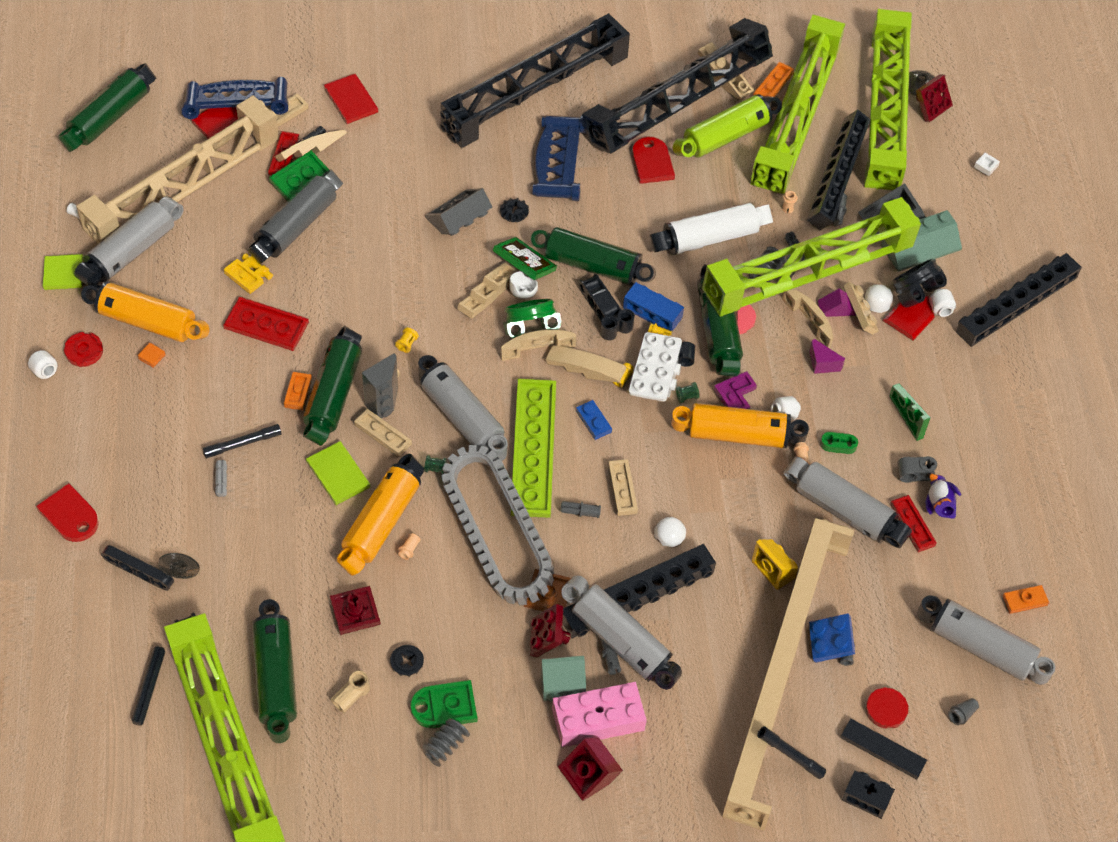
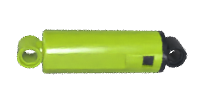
[672,94,782,158]

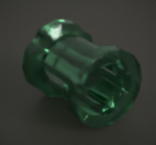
[676,382,700,403]
[424,455,447,475]

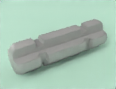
[215,460,227,497]

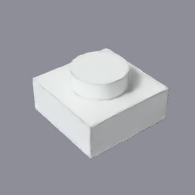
[974,153,1000,176]

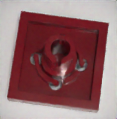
[916,74,953,122]
[330,586,381,635]
[530,604,571,658]

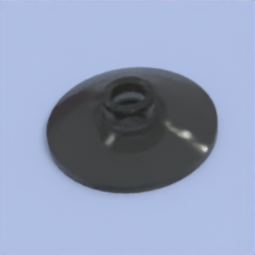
[908,70,935,96]
[158,553,200,579]

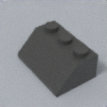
[425,188,493,236]
[362,353,398,419]

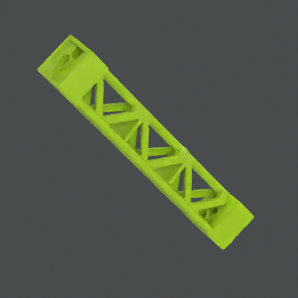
[864,9,912,191]
[164,613,285,842]

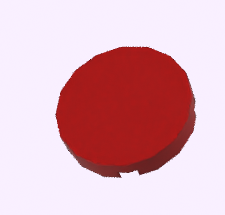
[64,332,103,367]
[866,687,909,729]

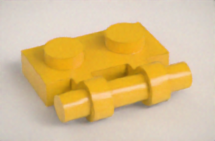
[224,253,273,294]

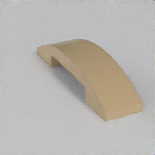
[782,289,833,348]
[501,330,576,361]

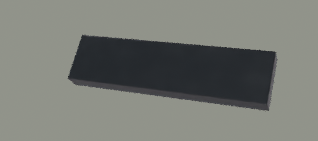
[840,719,927,780]

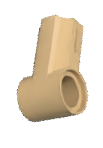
[330,671,370,713]

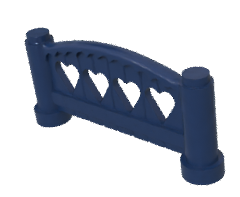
[181,77,289,119]
[533,115,587,201]

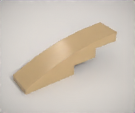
[275,130,347,162]
[457,262,520,319]
[546,345,626,383]

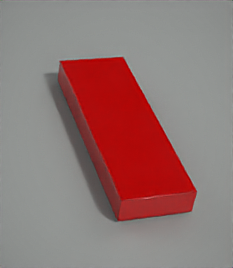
[268,131,299,176]
[890,495,937,553]

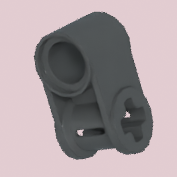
[897,456,937,483]

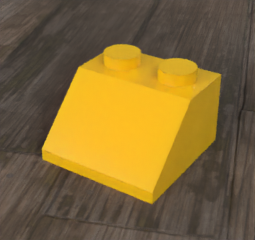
[751,539,799,590]

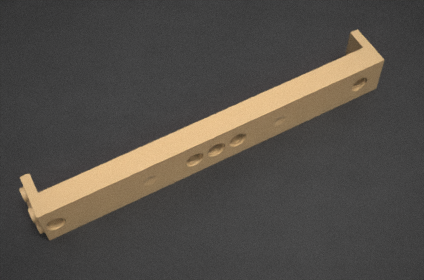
[722,518,855,831]

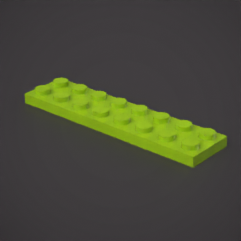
[511,379,556,518]

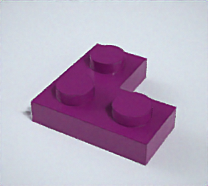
[714,371,757,409]

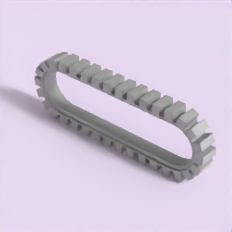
[442,445,554,605]

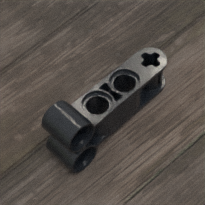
[578,274,635,341]

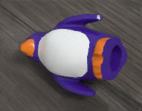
[925,474,962,519]

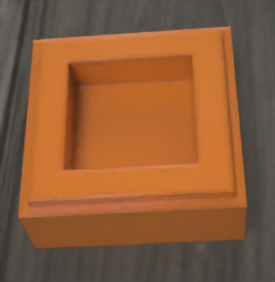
[138,343,166,368]

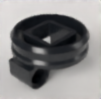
[892,258,947,308]

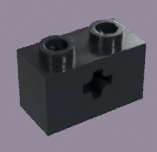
[842,770,895,819]

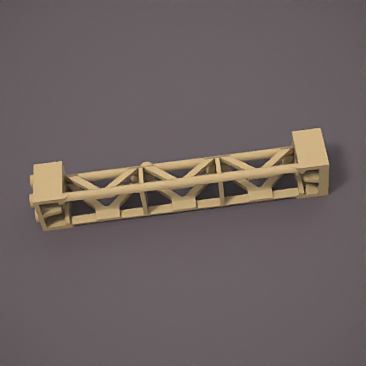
[76,95,279,244]

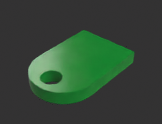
[411,680,478,728]

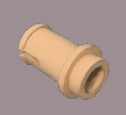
[782,191,798,213]
[793,442,810,465]
[398,533,421,560]

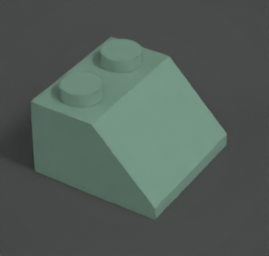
[541,656,586,702]

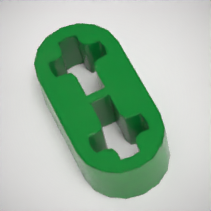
[820,432,859,454]

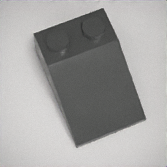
[858,183,926,234]

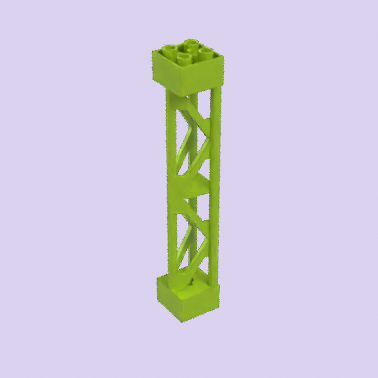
[750,15,845,194]
[702,197,921,317]

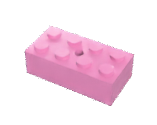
[552,682,646,747]

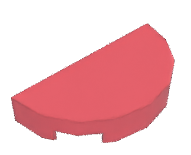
[737,305,756,334]

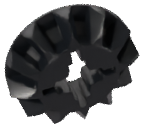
[500,197,529,222]
[390,645,424,677]

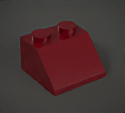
[558,737,623,801]

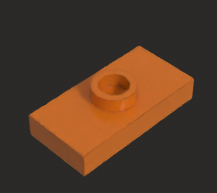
[1002,585,1049,614]

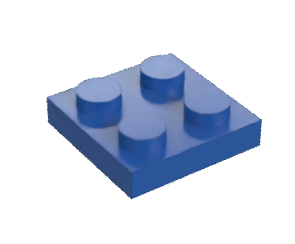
[809,613,855,663]

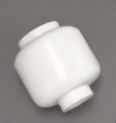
[929,289,956,317]
[28,350,58,379]
[771,396,801,421]

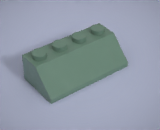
[881,210,962,272]

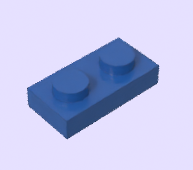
[576,400,612,440]

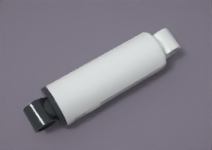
[650,203,773,255]

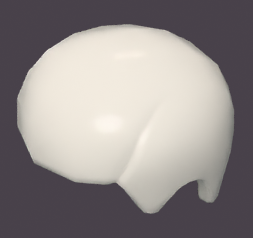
[509,271,538,299]
[864,284,893,313]
[654,517,686,547]

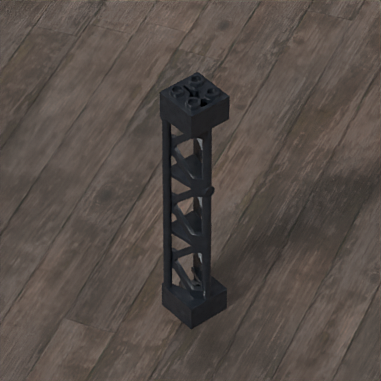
[440,13,630,149]
[582,18,773,154]

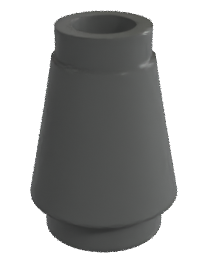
[948,698,979,725]

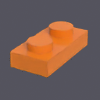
[284,372,312,410]

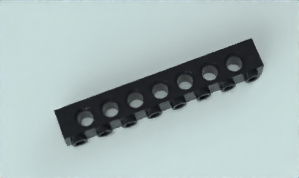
[806,109,871,230]
[956,253,1082,347]
[563,543,716,639]

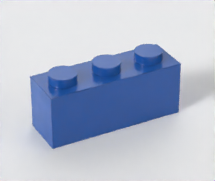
[623,282,684,331]

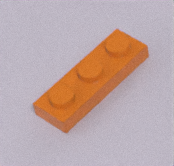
[753,62,794,97]

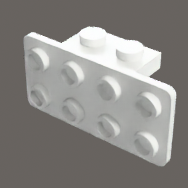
[629,332,682,401]

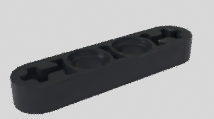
[101,545,174,591]

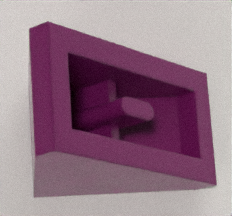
[817,288,857,317]
[809,339,845,374]

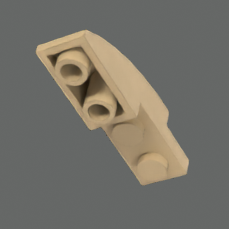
[697,42,754,99]

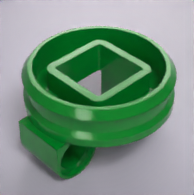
[503,298,561,339]

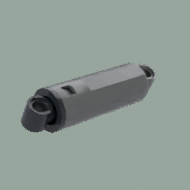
[247,169,343,264]

